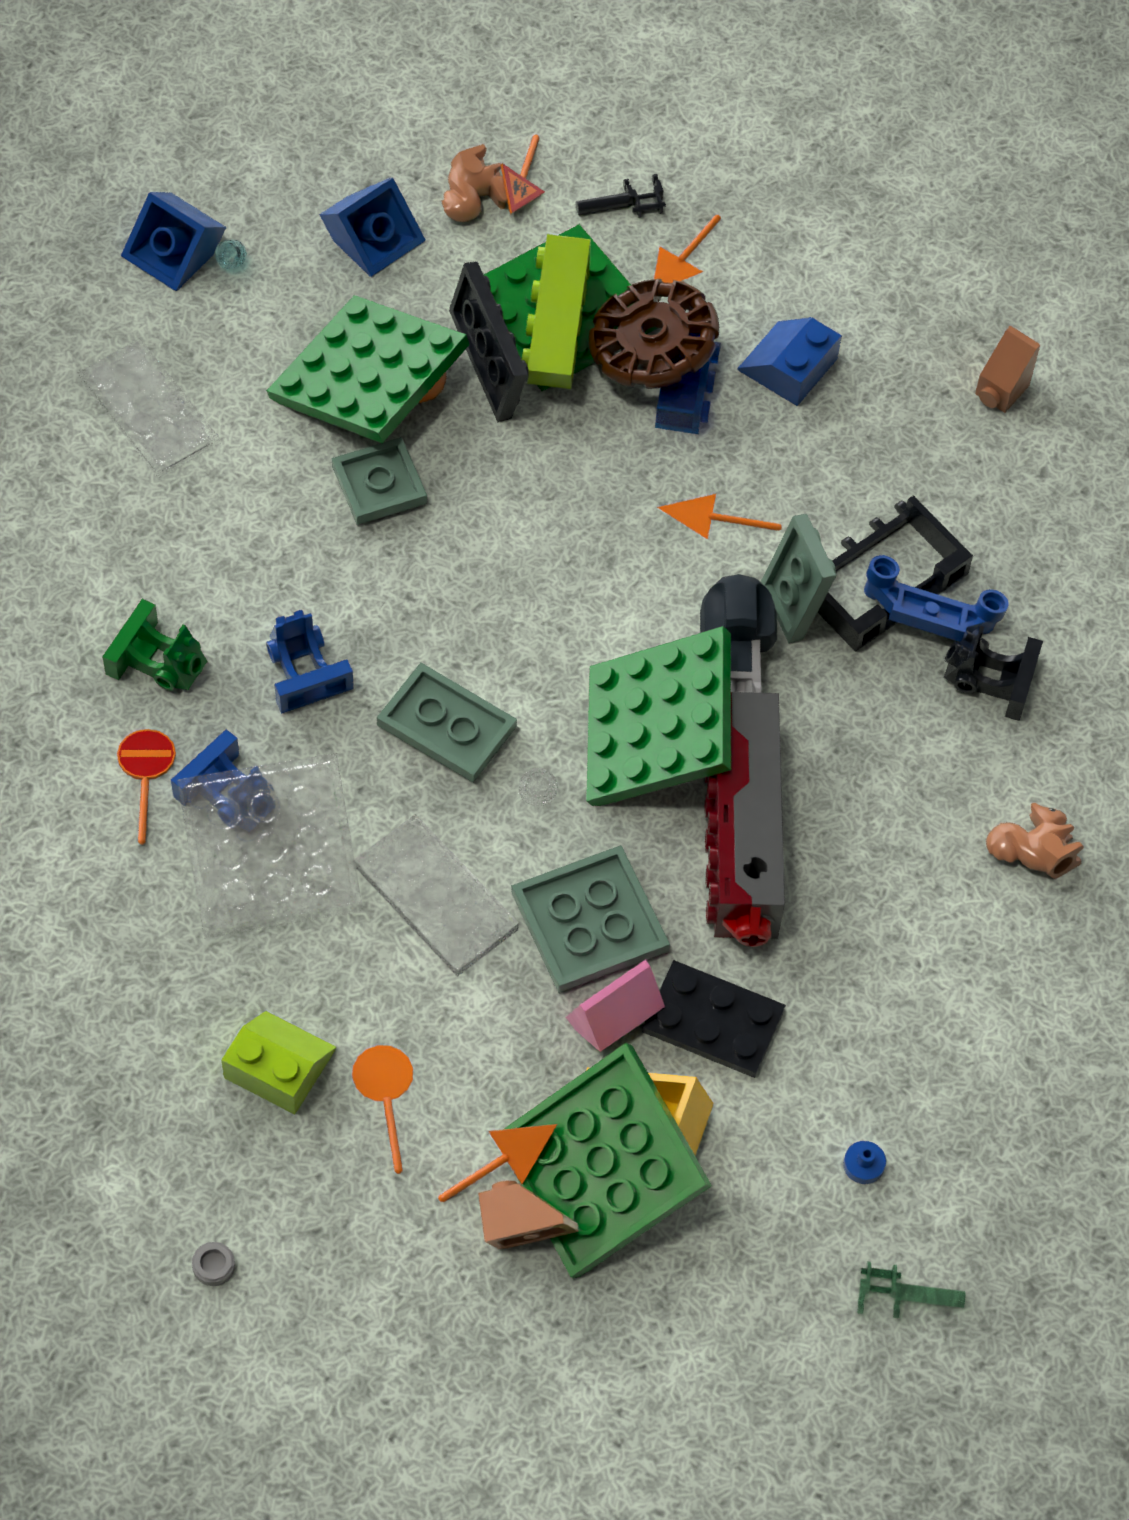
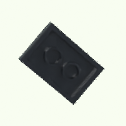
[642,960,786,1078]

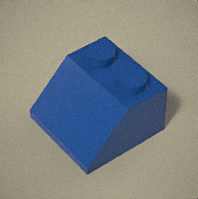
[121,192,226,291]
[737,317,842,406]

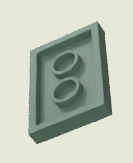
[761,514,837,644]
[377,662,517,783]

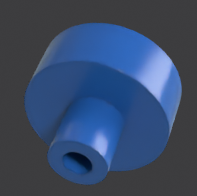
[843,1141,886,1184]

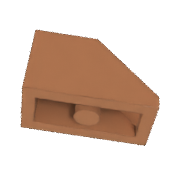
[975,325,1041,413]
[478,1180,579,1249]

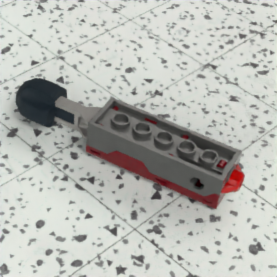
[700,574,785,947]

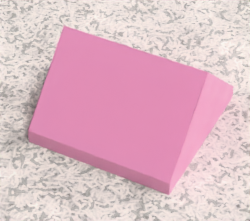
[565,959,665,1052]

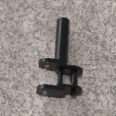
[575,174,666,218]

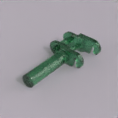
[857,1261,965,1318]

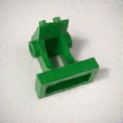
[102,598,208,691]

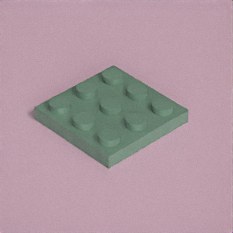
[511,845,670,993]

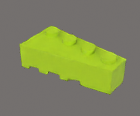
[522,234,591,389]

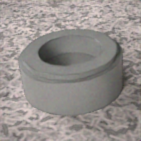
[192,1242,235,1286]

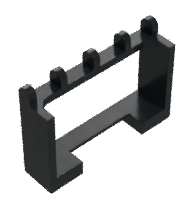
[818,495,973,652]

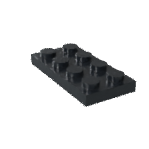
[449,261,529,423]

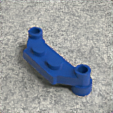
[864,555,1009,642]

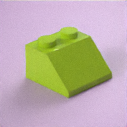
[221,1011,337,1115]

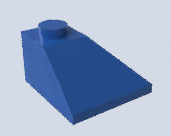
[319,178,426,277]

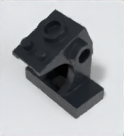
[944,626,1043,721]

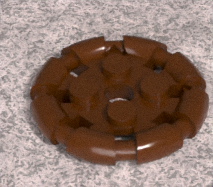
[589,279,720,389]

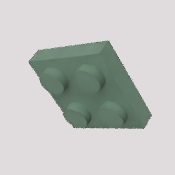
[331,437,427,525]

